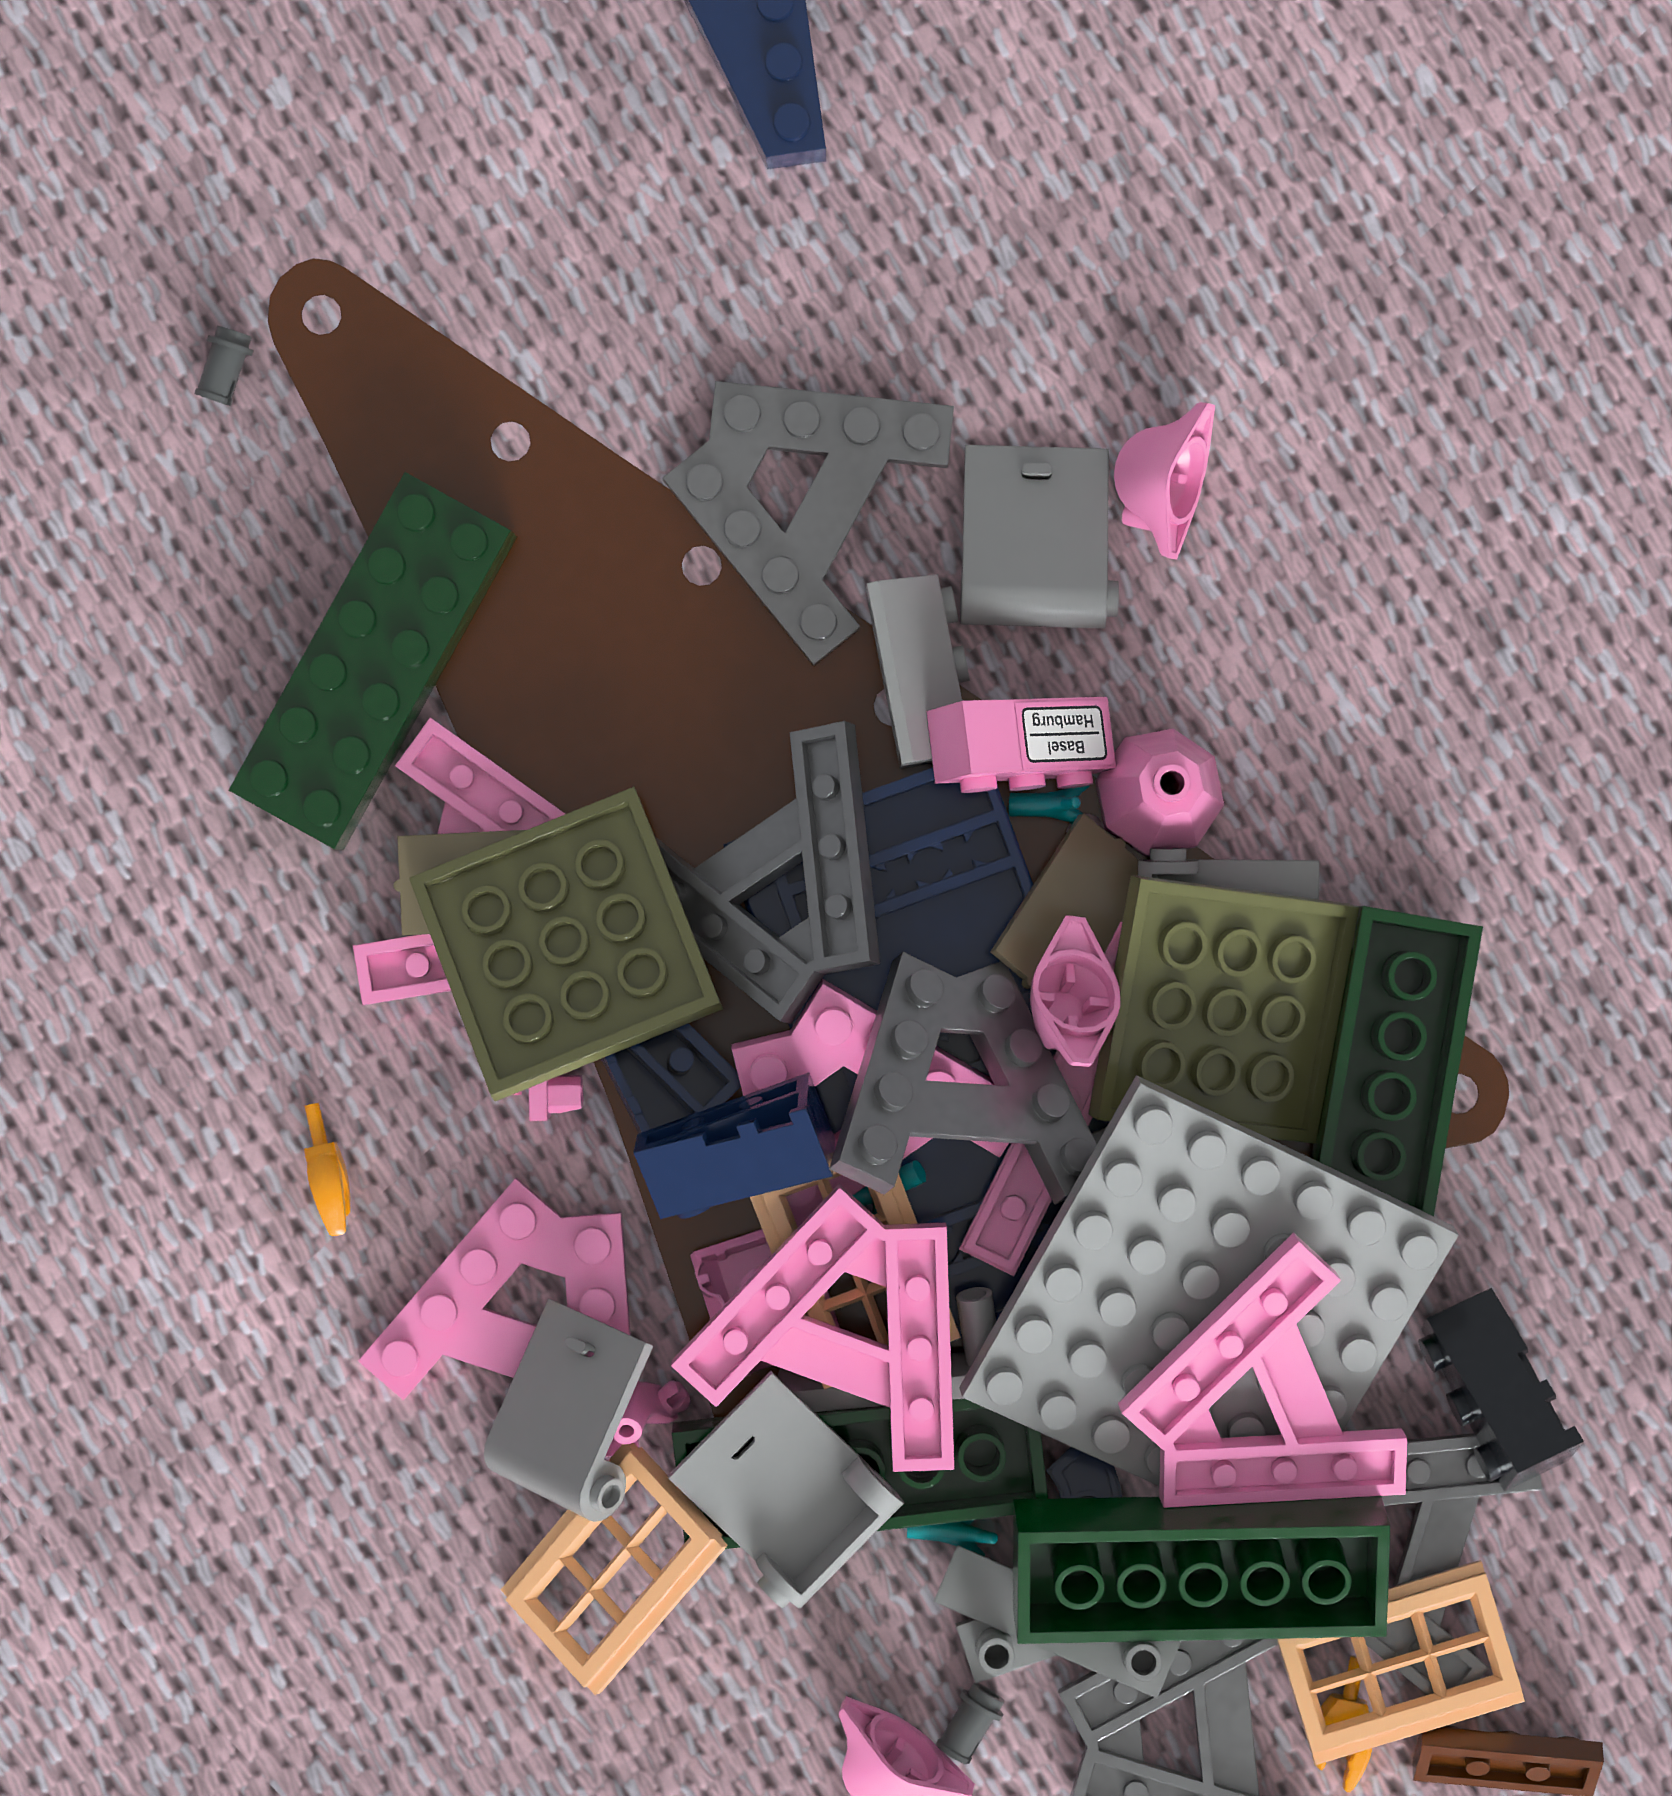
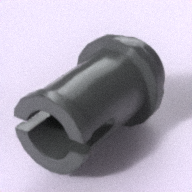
[194,326,254,406]
[936,1682,1005,1764]

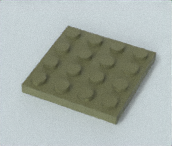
[409,787,723,1101]
[1088,875,1359,1144]

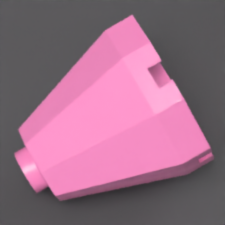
[1095,728,1224,857]

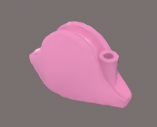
[1114,402,1215,560]
[1030,915,1120,1067]
[839,1696,975,1796]

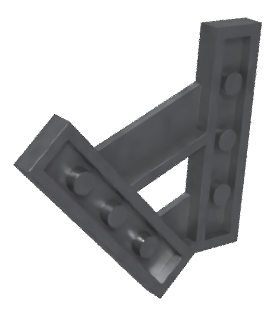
[662,381,954,666]
[655,721,880,1024]
[829,952,1097,1205]
[1364,1433,1542,1695]
[1058,1639,1278,1796]

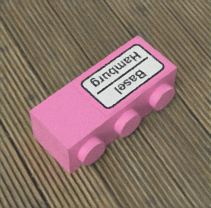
[926,697,1116,793]

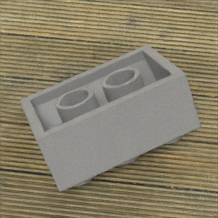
[866,574,970,769]

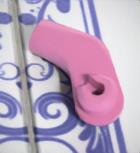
[613,1380,690,1444]

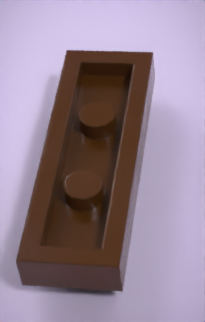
[1412,1725,1604,1796]

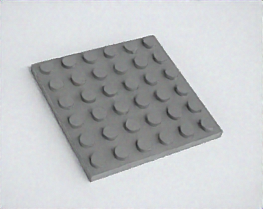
[959,1075,1459,1486]

